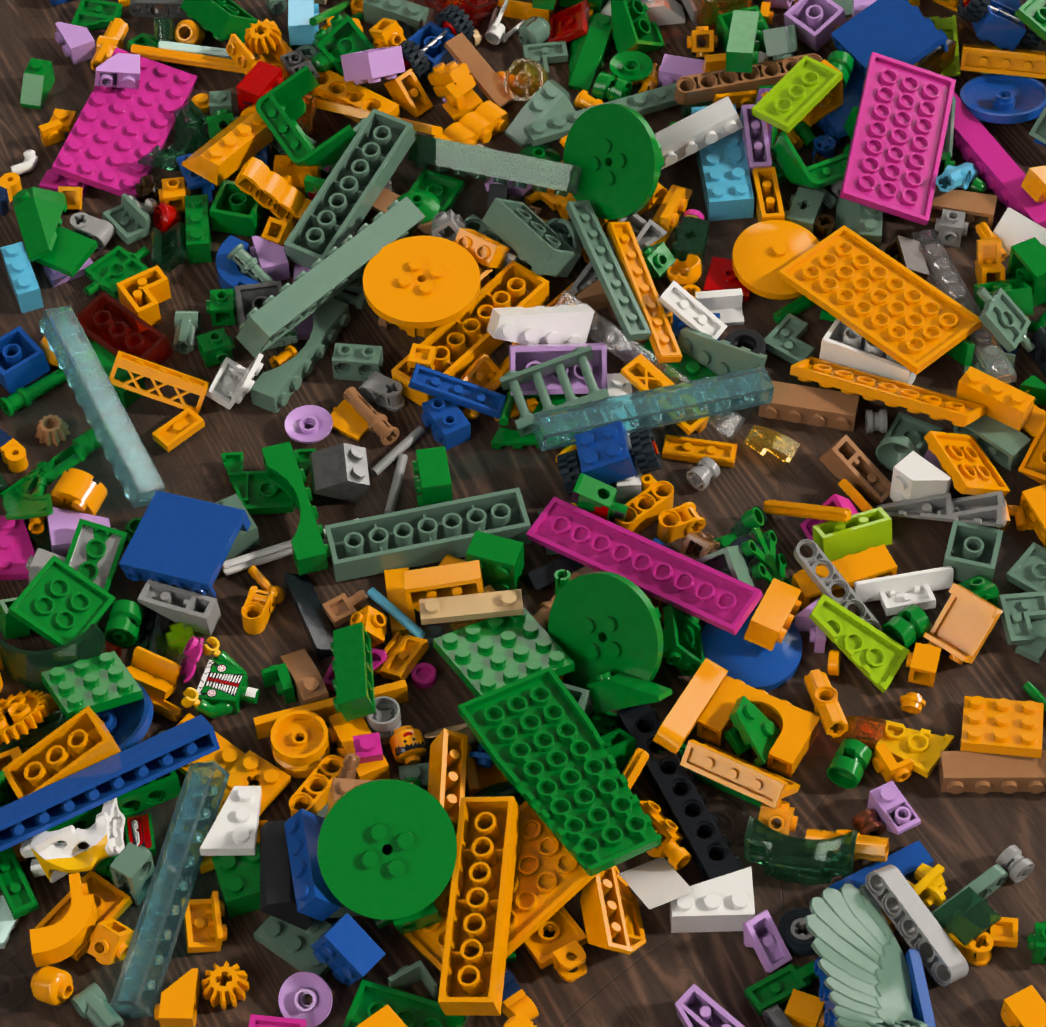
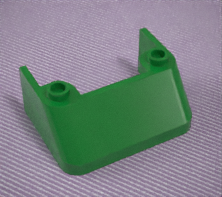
[256,65,356,166]
[772,106,859,189]

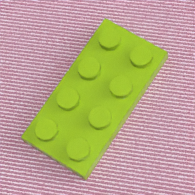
[752,55,842,133]

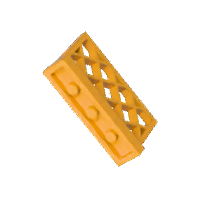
[960,43,1046,79]
[680,739,800,809]

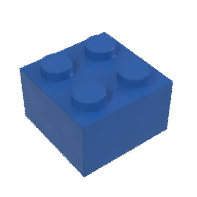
[0,326,50,395]
[310,913,386,987]

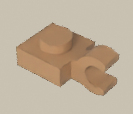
[322,590,370,628]

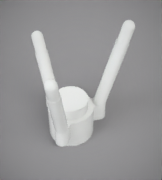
[484,0,526,45]

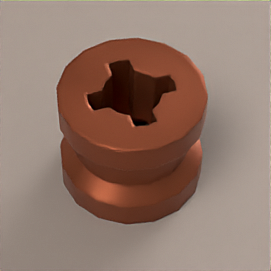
[852,809,886,837]

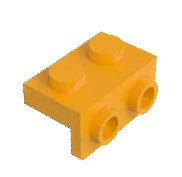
[182,891,227,953]

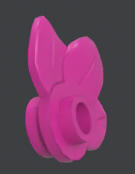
[179,636,204,683]

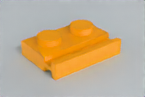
[373,632,430,681]

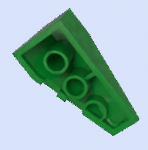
[611,0,665,54]
[13,186,67,262]

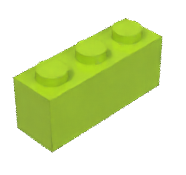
[812,507,892,561]

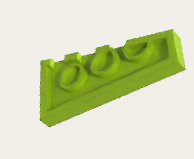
[808,594,910,693]

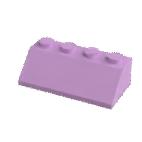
[509,343,607,395]

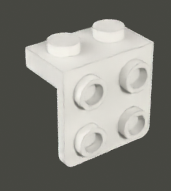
[205,353,264,410]

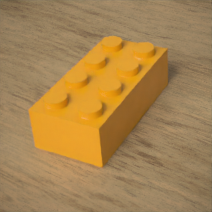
[1,706,121,799]

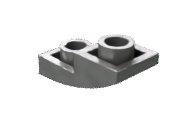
[280,49,320,80]

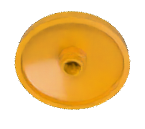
[732,220,819,300]

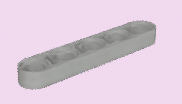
[794,539,882,632]

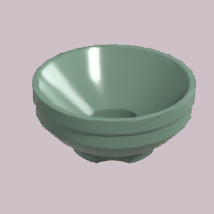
[875,435,920,471]

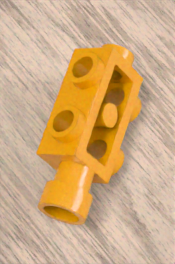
[640,800,692,870]

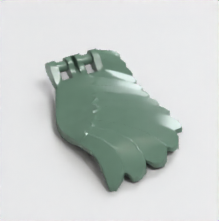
[804,883,928,1027]

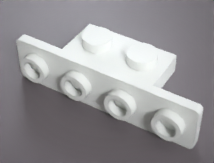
[854,566,954,616]

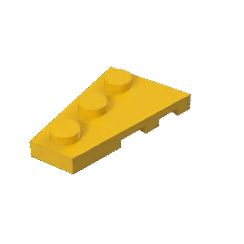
[858,717,954,778]

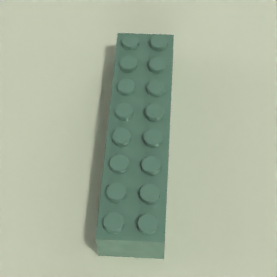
[283,108,415,269]
[325,487,531,582]

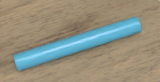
[367,587,426,638]

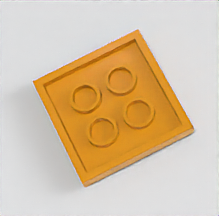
[924,431,1010,497]
[960,696,1044,758]

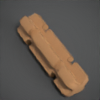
[338,753,360,779]

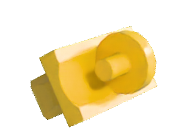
[907,863,947,907]

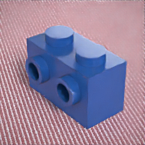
[421,397,471,450]

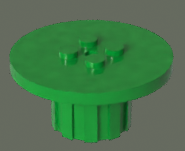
[563,104,664,220]
[548,571,664,690]
[317,779,457,920]

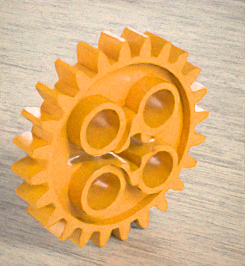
[0,690,51,745]

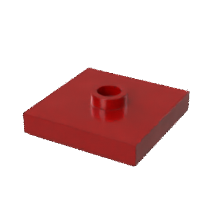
[547,0,590,43]
[703,256,751,302]

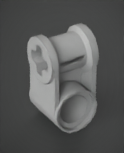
[70,212,116,250]
[358,371,405,412]

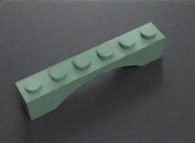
[250,298,351,414]

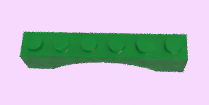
[262,441,331,575]

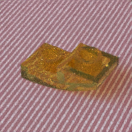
[743,425,800,464]

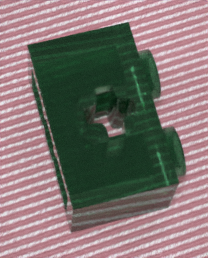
[671,217,710,265]

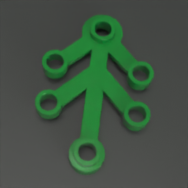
[741,507,792,586]

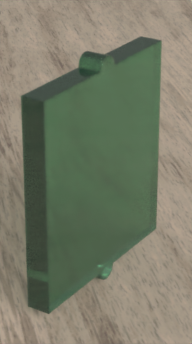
[933,887,1001,946]

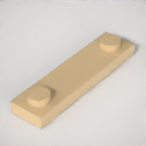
[419,589,524,625]

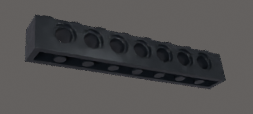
[617,704,743,881]

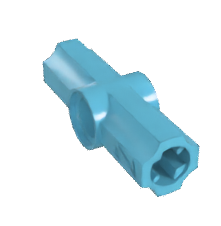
[935,162,978,193]

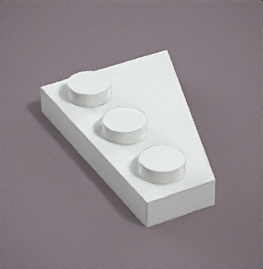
[200,786,262,856]

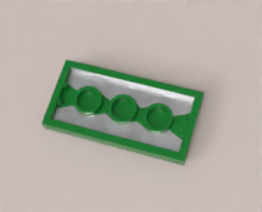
[65,519,128,627]

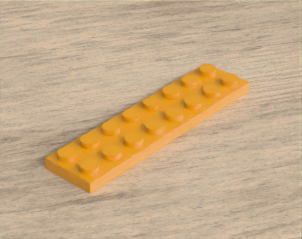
[790,356,986,427]

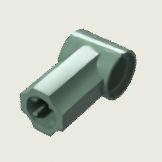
[173,310,201,354]
[71,982,124,1027]

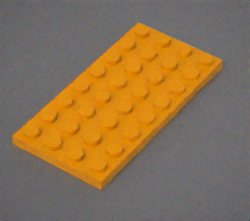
[779,225,982,375]
[392,801,597,973]

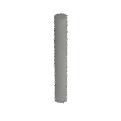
[370,426,425,477]
[384,454,408,514]

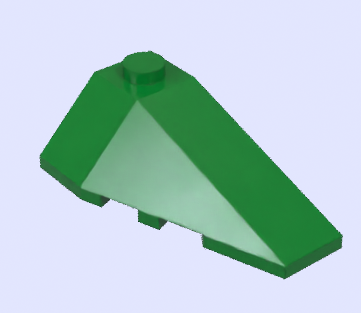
[569,13,615,92]

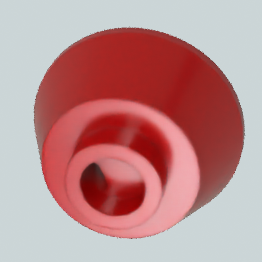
[153,203,181,234]

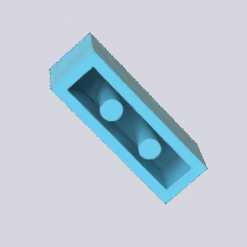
[288,0,319,46]
[0,242,44,313]

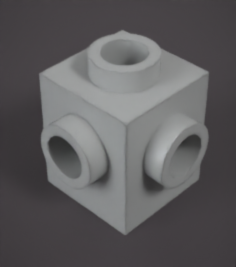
[431,209,465,242]
[934,209,969,248]

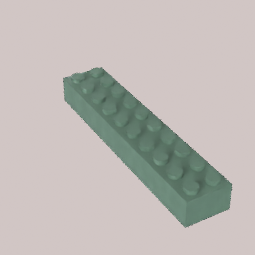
[236,196,426,358]

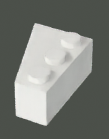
[670,866,755,933]

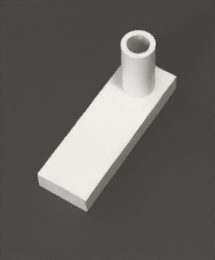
[658,281,728,340]

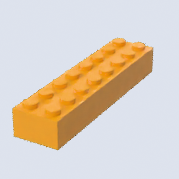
[391,260,549,407]
[438,796,521,1016]

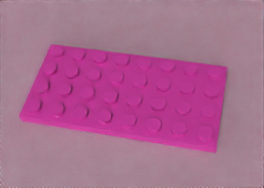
[51,47,197,198]
[840,52,956,226]

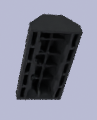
[260,819,312,931]

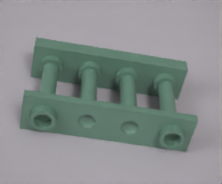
[499,345,612,437]

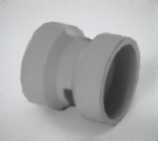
[686,457,720,491]
[996,845,1035,883]

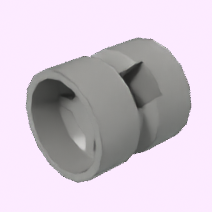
[367,696,402,745]

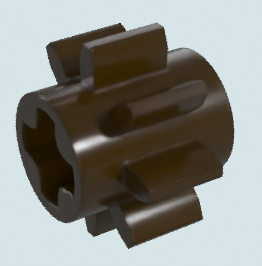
[135,175,162,202]

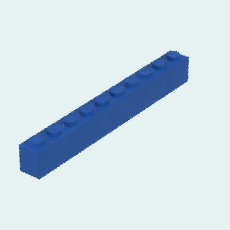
[0,714,220,852]

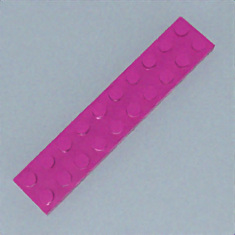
[526,497,763,635]

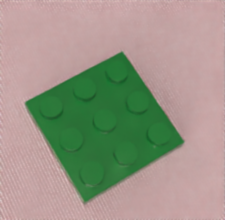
[8,555,116,656]
[41,651,143,720]

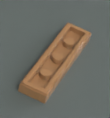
[444,32,516,108]

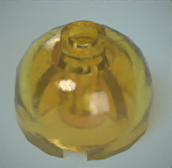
[503,58,548,102]

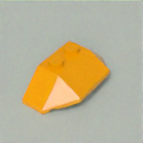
[580,865,646,955]

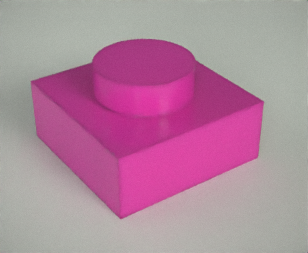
[353,732,383,764]

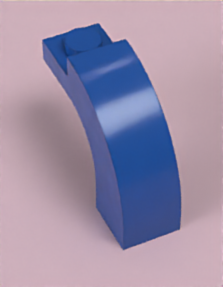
[216,235,260,296]

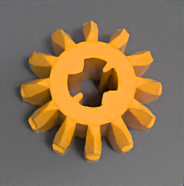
[244,18,282,56]
[201,961,249,1011]

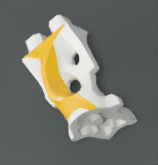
[20,797,126,883]

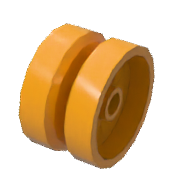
[270,710,330,778]

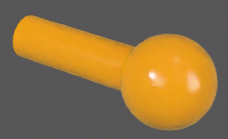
[247,565,285,604]

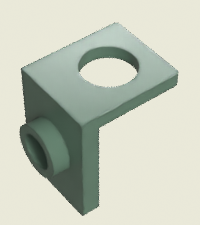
[388,960,438,1000]

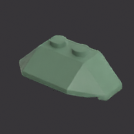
[504,79,577,147]

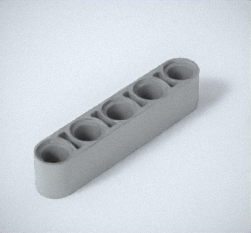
[865,864,969,986]

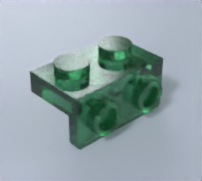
[151,221,187,273]

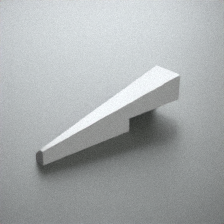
[567,213,667,295]
[877,491,1007,527]

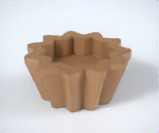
[35,414,70,447]

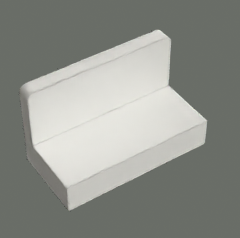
[695,288,744,326]

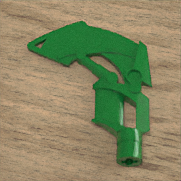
[0,426,106,520]

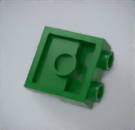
[312,14,375,77]
[662,604,705,676]

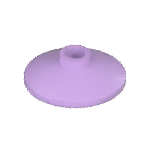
[285,405,333,444]
[278,971,333,1027]

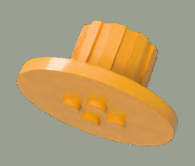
[363,236,481,338]

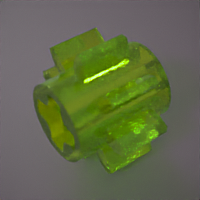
[165,621,195,655]

